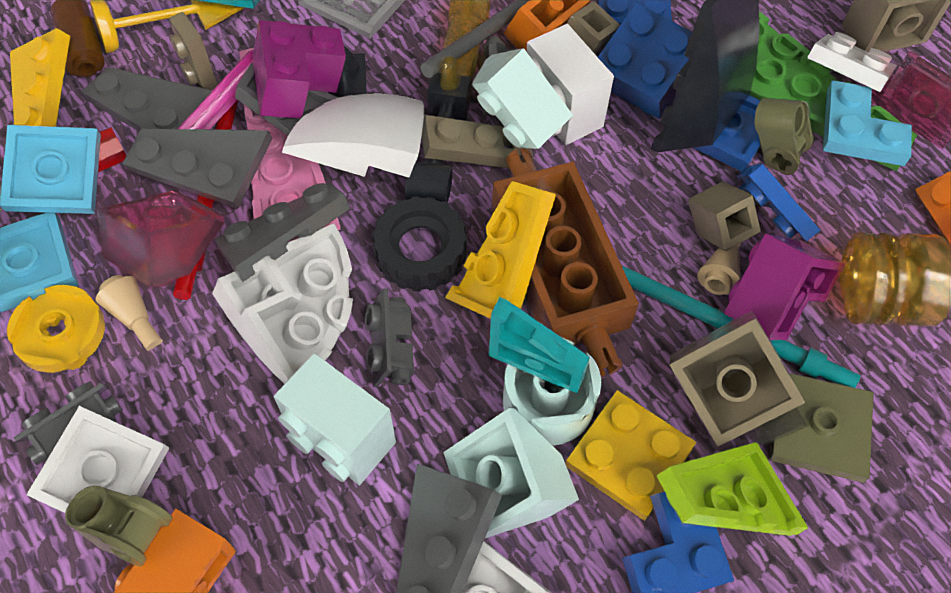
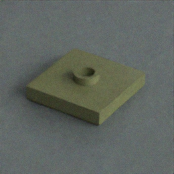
[769,373,874,483]

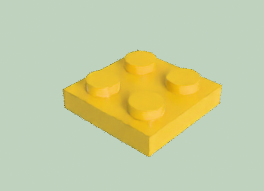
[565,390,697,521]

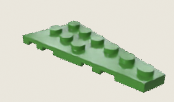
[750,11,917,171]

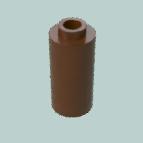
[50,0,105,77]

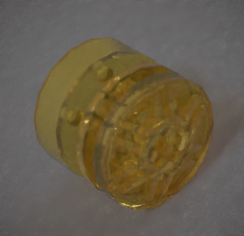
[839,232,951,327]

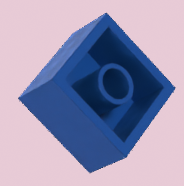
[598,2,692,120]

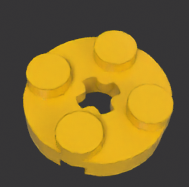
[7,285,105,373]

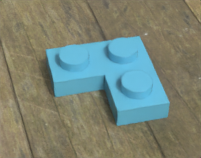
[823,80,912,166]

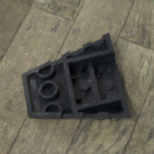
[651,0,759,153]

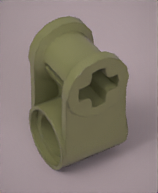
[754,98,814,175]
[65,485,172,567]

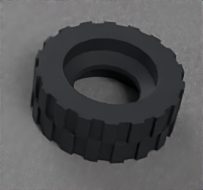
[372,196,467,292]

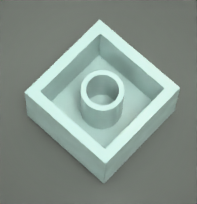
[273,353,396,486]

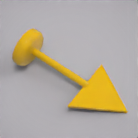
[90,0,245,54]

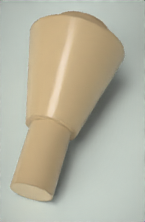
[697,243,741,295]
[95,275,163,351]

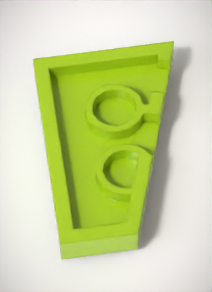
[657,442,809,536]

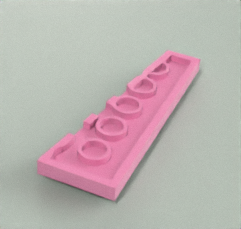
[239,48,341,242]

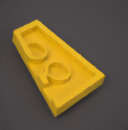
[10,28,70,127]
[445,181,556,319]

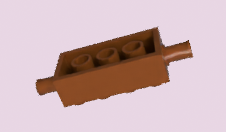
[492,148,639,377]

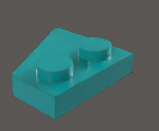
[489,297,590,393]

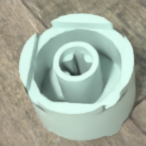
[503,338,601,445]

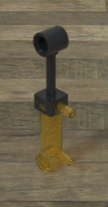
[405,0,491,204]

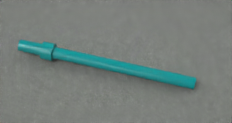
[622,265,861,388]

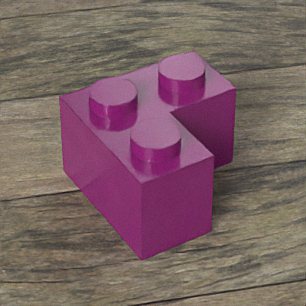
[252,20,346,118]
[724,233,846,340]

